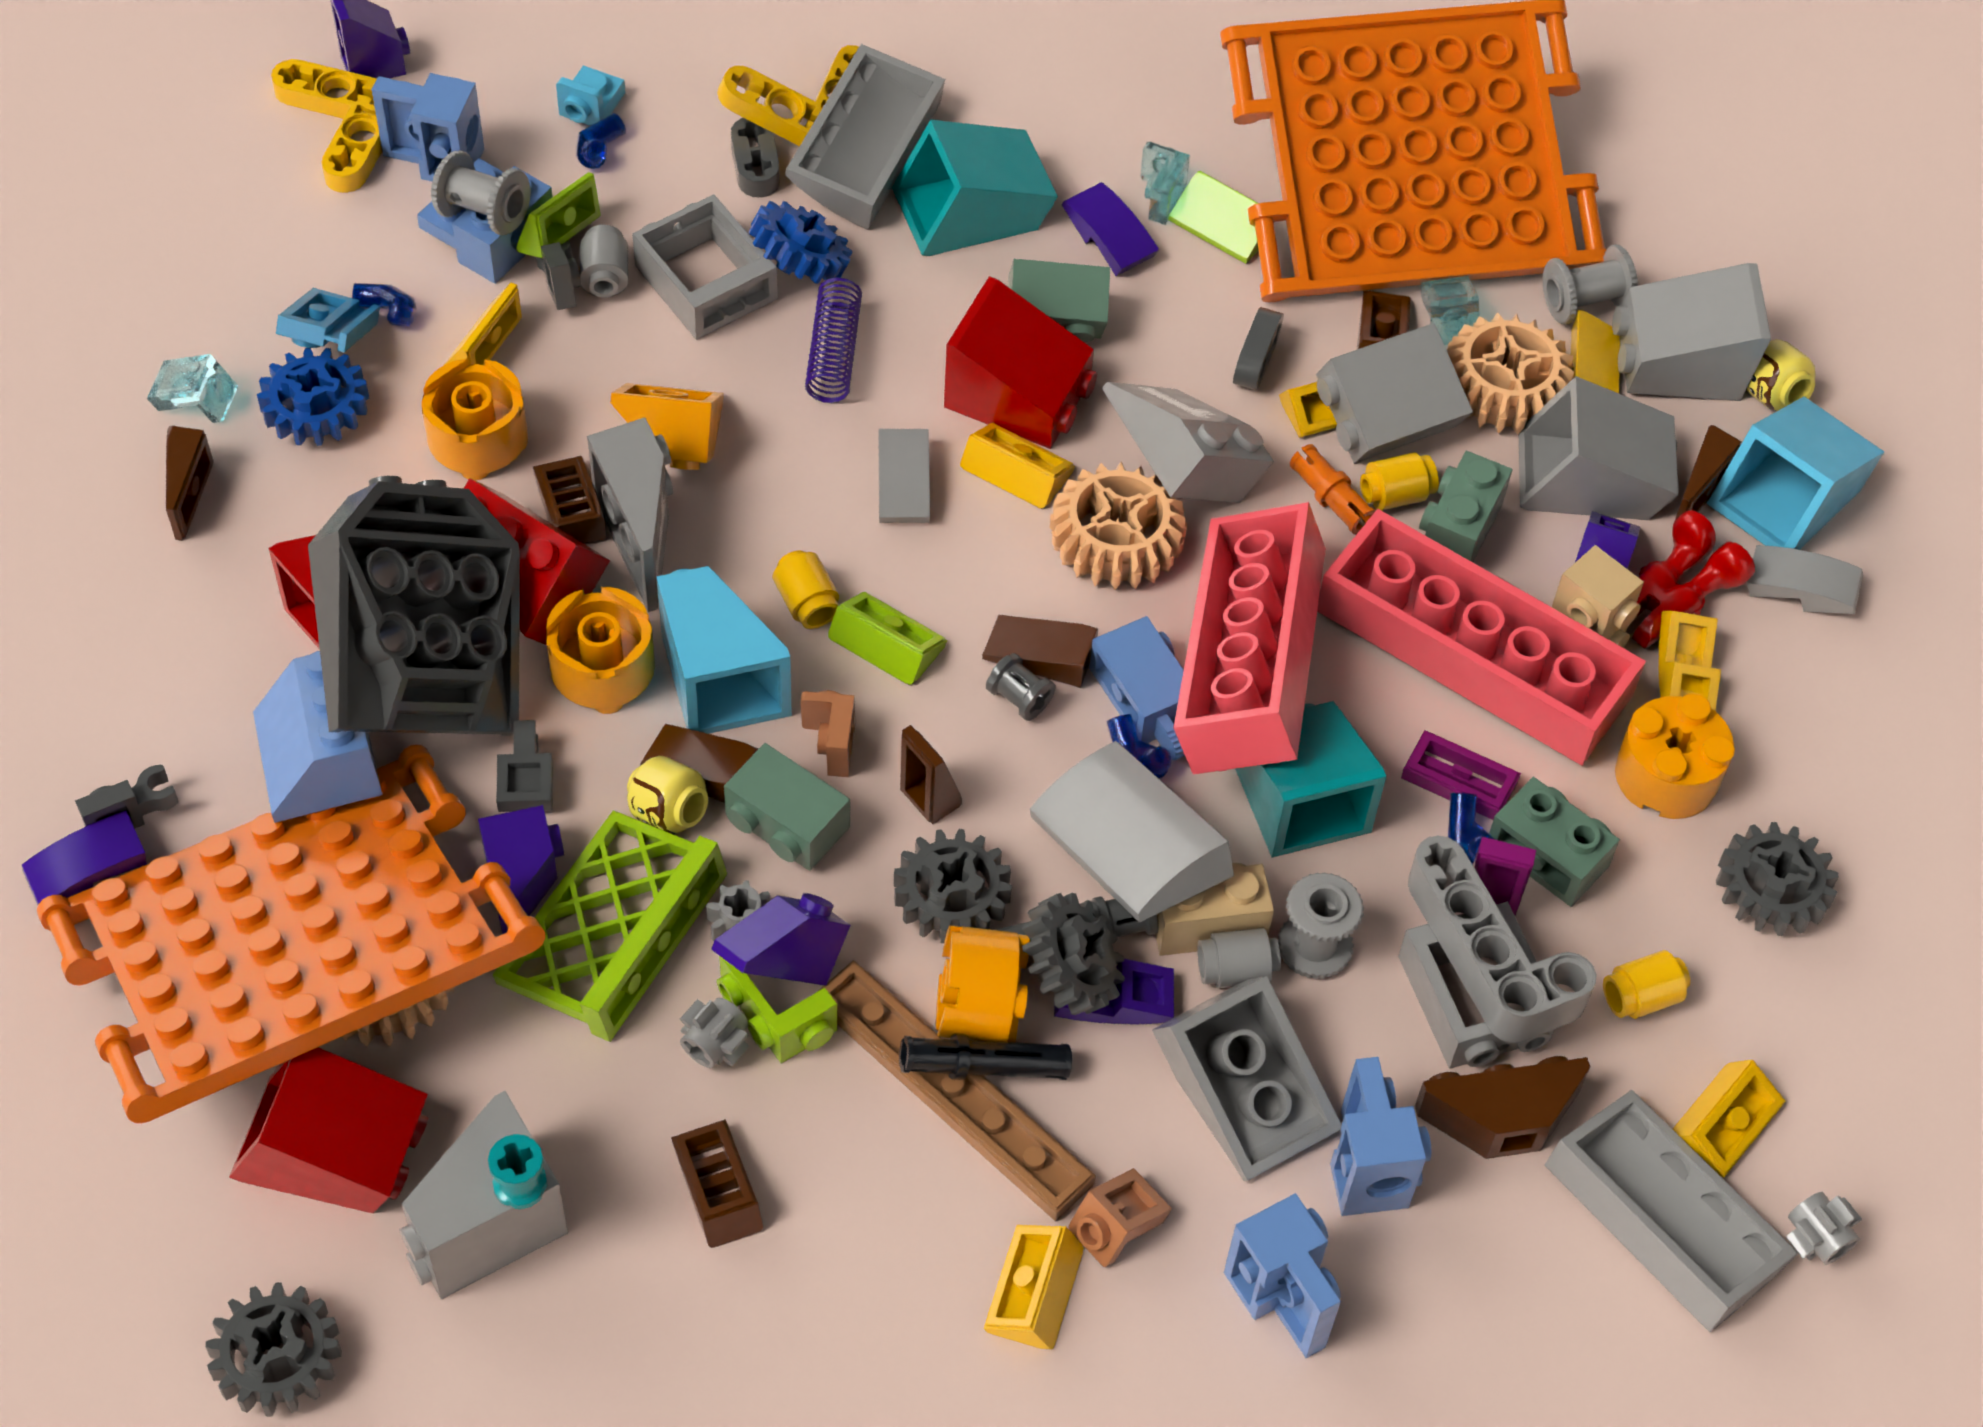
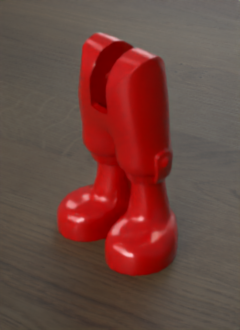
[1632,510,1755,649]

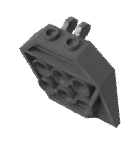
[308,476,520,736]

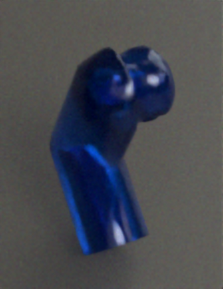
[576,113,626,169]
[352,283,417,326]
[1106,714,1172,779]
[1448,793,1495,864]

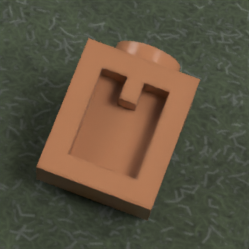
[800,690,856,777]
[1069,1168,1172,1267]

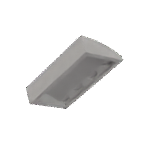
[785,44,945,229]
[1030,741,1234,923]
[1545,1090,1798,1332]

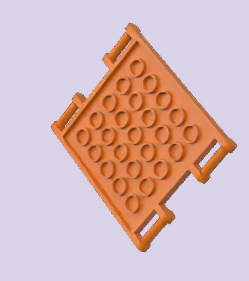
[1220,0,1606,302]
[37,744,545,1123]

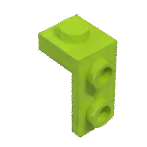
[716,956,837,1064]

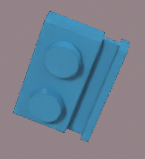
[276,288,380,353]

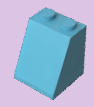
[1707,397,1884,550]
[657,566,792,734]

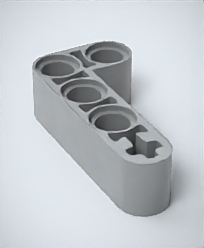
[1408,835,1596,1043]

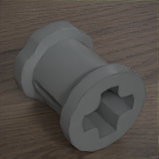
[986,653,1056,721]

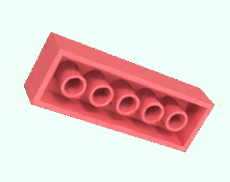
[1174,502,1326,775]
[1317,509,1646,766]

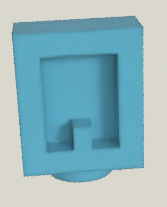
[556,66,625,129]

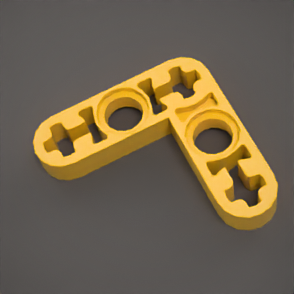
[717,45,859,147]
[271,59,382,193]

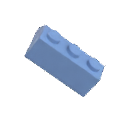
[253,651,382,823]

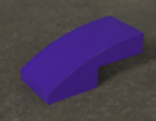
[1061,182,1159,276]
[22,811,147,905]
[1054,959,1174,1024]

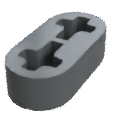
[731,118,780,198]
[1233,307,1284,391]

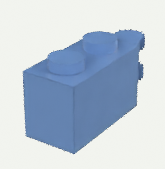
[1089,616,1185,760]

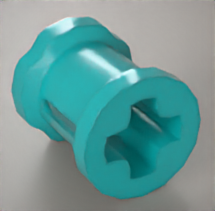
[488,1134,548,1210]

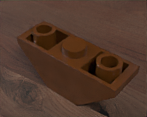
[1415,1056,1590,1159]

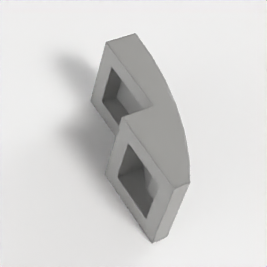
[879,429,930,523]
[1747,545,1863,614]

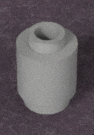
[580,225,628,297]
[1197,928,1281,988]

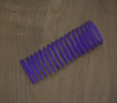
[805,278,862,403]

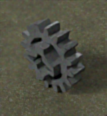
[1716,822,1839,936]
[894,829,1012,943]
[1022,893,1125,1015]
[205,1282,342,1417]

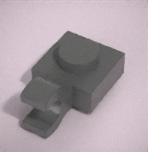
[536,240,581,310]
[496,720,553,812]
[75,765,179,829]

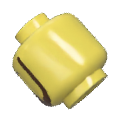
[1746,339,1816,411]
[627,756,708,835]

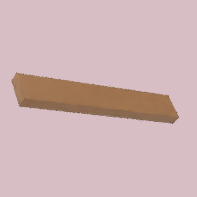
[817,960,1096,1222]

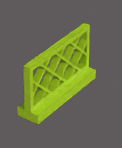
[493,810,727,1042]

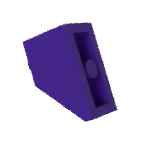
[330,0,410,79]
[1575,511,1640,569]
[478,805,565,934]
[711,893,851,986]

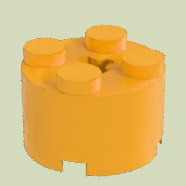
[421,359,528,480]
[546,587,655,714]
[1615,693,1735,819]
[935,925,1030,1042]

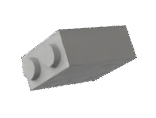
[1316,323,1473,463]

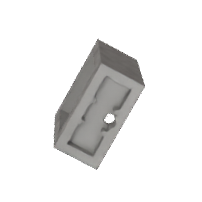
[632,194,778,340]
[1398,901,1555,1069]

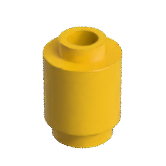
[1360,452,1439,511]
[772,550,839,629]
[1603,950,1691,1019]

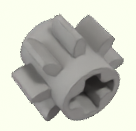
[706,880,770,941]
[680,998,749,1068]
[1786,1192,1862,1265]

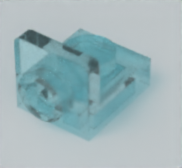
[1141,142,1190,225]
[1421,276,1479,345]
[147,354,238,423]

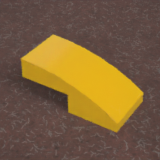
[1658,611,1721,711]

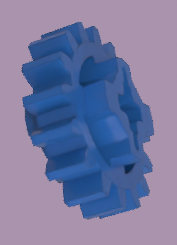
[749,201,853,284]
[257,348,369,446]

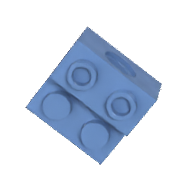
[372,73,484,182]
[417,158,553,284]
[1330,1057,1431,1216]
[1224,1193,1341,1358]

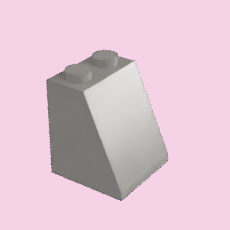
[1612,263,1771,401]
[1519,376,1679,520]
[399,1091,568,1299]

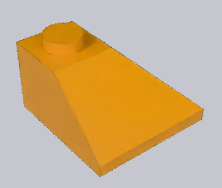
[610,383,724,470]

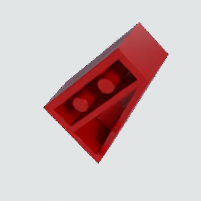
[464,478,610,645]

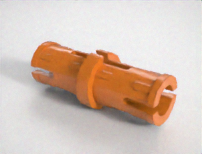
[1290,444,1375,534]

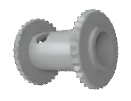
[431,150,530,236]
[1543,244,1638,325]
[1278,872,1364,979]

